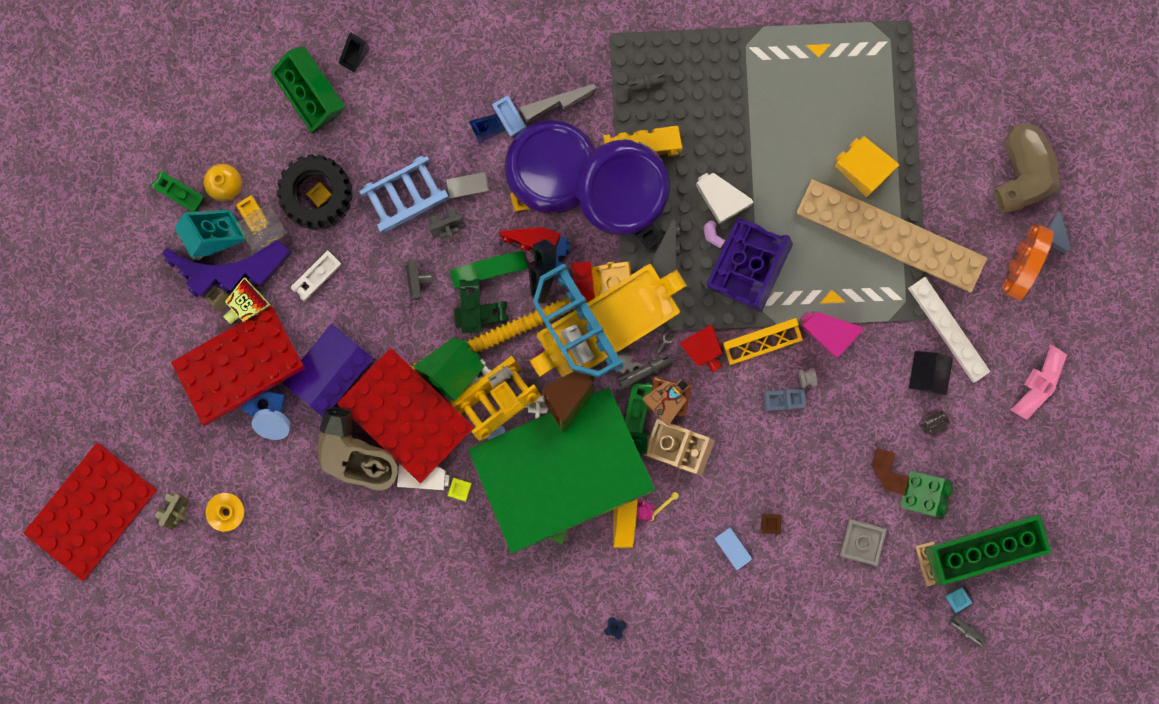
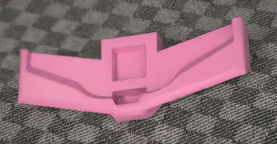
[1010,344,1067,420]

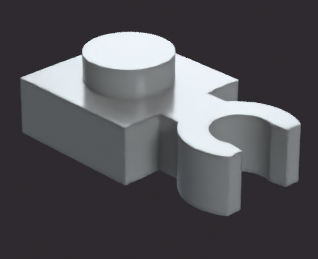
[607,350,643,374]

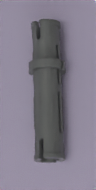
[617,354,673,390]

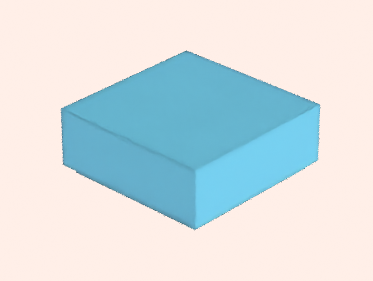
[945,586,972,613]

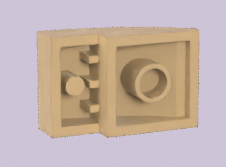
[643,419,715,476]

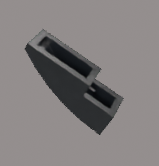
[528,239,556,304]

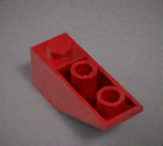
[499,227,561,251]

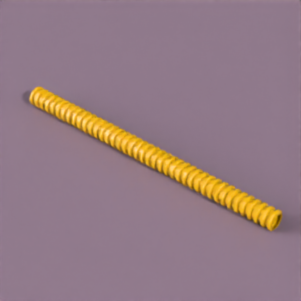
[410,297,576,378]

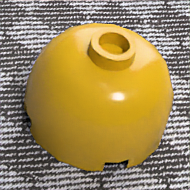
[203,164,243,202]

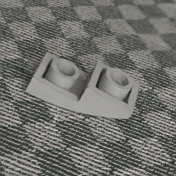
[446,172,490,198]

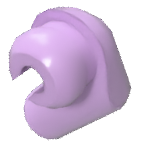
[704,221,725,248]

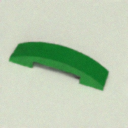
[450,251,528,289]

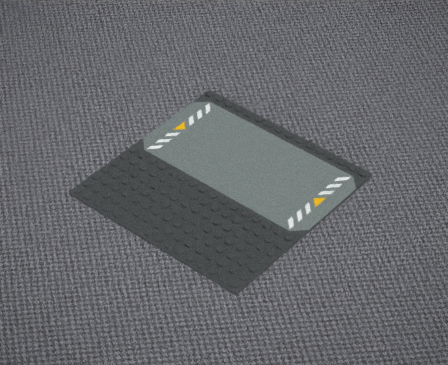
[610,20,928,332]

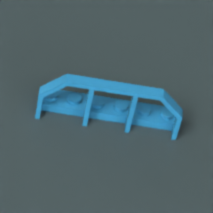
[533,264,623,377]

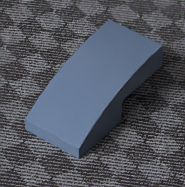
[763,389,806,411]

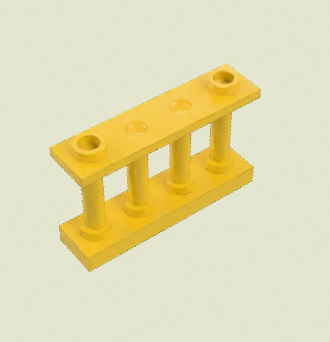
[450,356,541,442]

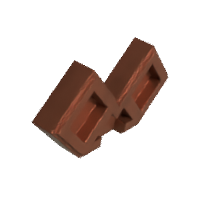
[871,448,909,496]

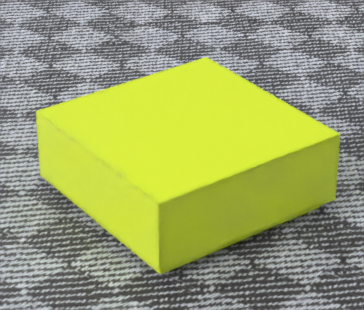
[448,478,472,502]

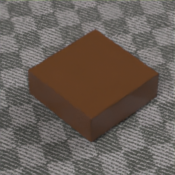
[761,514,781,534]

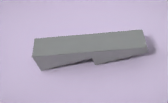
[519,84,596,124]

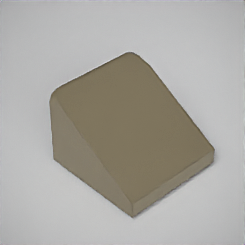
[204,284,230,312]

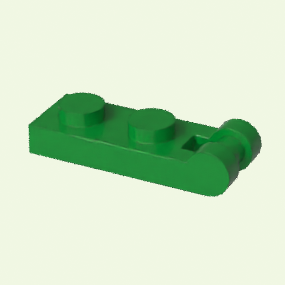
[150,170,205,212]
[625,381,653,433]

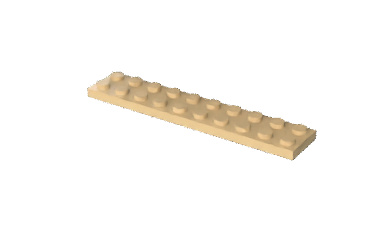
[796,179,987,293]

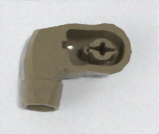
[993,123,1060,214]

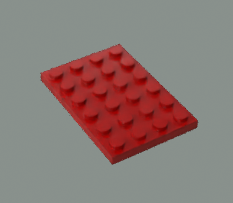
[171,305,305,427]
[337,348,474,484]
[23,442,157,581]

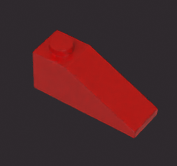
[572,261,595,309]

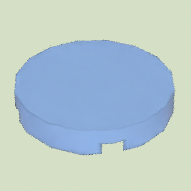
[251,409,291,440]

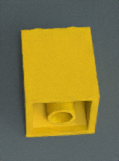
[835,136,899,198]

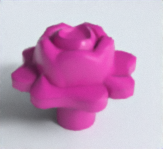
[636,500,655,522]

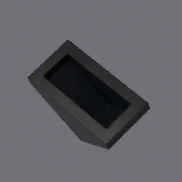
[338,32,370,72]

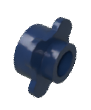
[604,617,626,639]

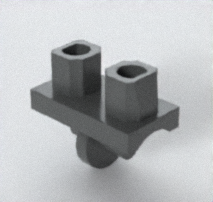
[428,208,465,241]

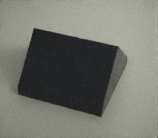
[908,351,953,395]

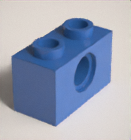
[242,391,287,417]

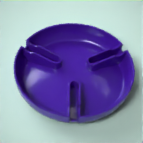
[504,120,595,214]
[576,139,670,235]

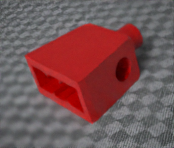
[680,324,724,373]

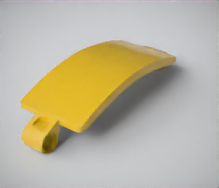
[529,264,687,377]

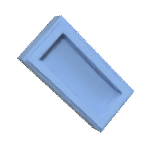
[492,95,527,137]
[714,528,752,570]

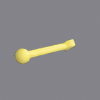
[648,492,679,521]

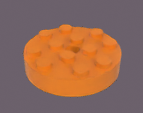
[1001,224,1054,301]

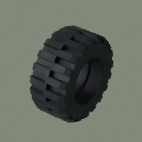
[277,154,353,230]

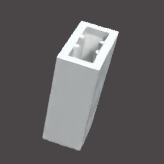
[696,173,753,224]
[397,464,450,490]

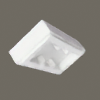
[560,324,595,366]

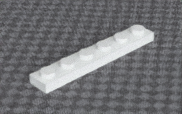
[908,277,990,383]

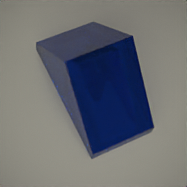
[469,114,505,144]

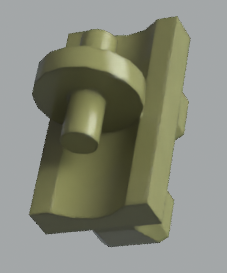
[155,493,189,530]

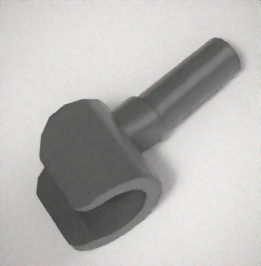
[655,329,675,355]

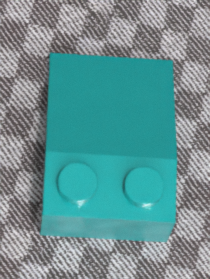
[174,210,248,257]

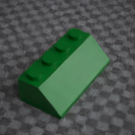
[270,46,346,133]

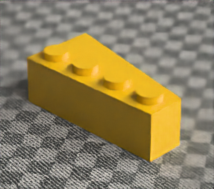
[603,126,682,157]

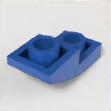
[554,237,570,277]

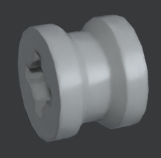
[798,367,817,389]

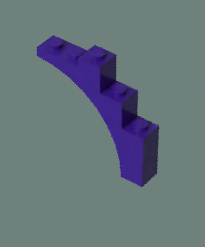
[162,238,292,298]

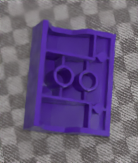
[706,218,793,312]
[283,324,376,417]

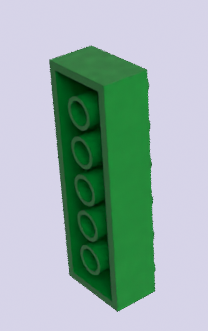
[925,515,1051,585]

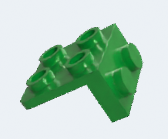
[900,471,953,519]

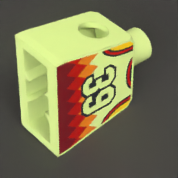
[223,278,271,324]

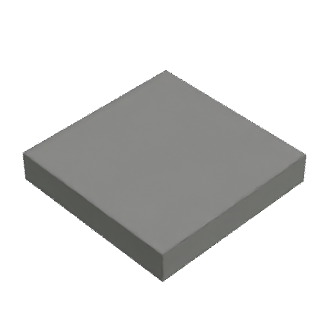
[839,519,887,566]

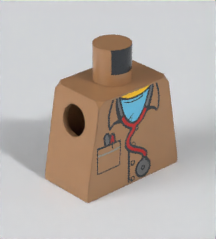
[642,379,689,426]

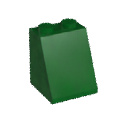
[414,337,485,401]

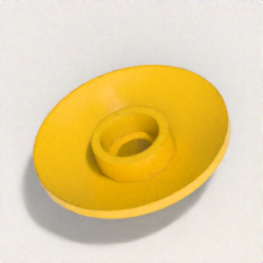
[205,493,244,532]

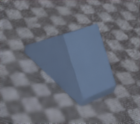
[1047,213,1071,253]

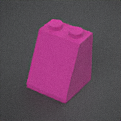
[799,311,864,358]

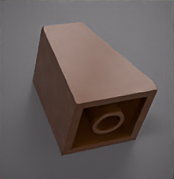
[542,366,594,432]

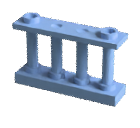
[359,156,449,234]

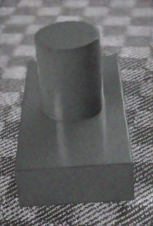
[405,260,432,301]

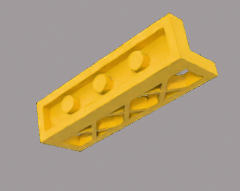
[723,318,803,365]

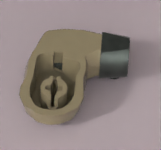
[318,407,398,491]

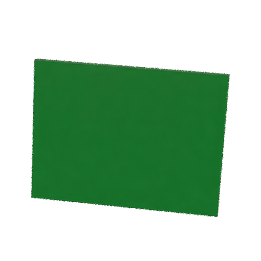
[468,387,656,554]

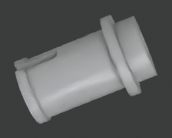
[488,365,514,388]

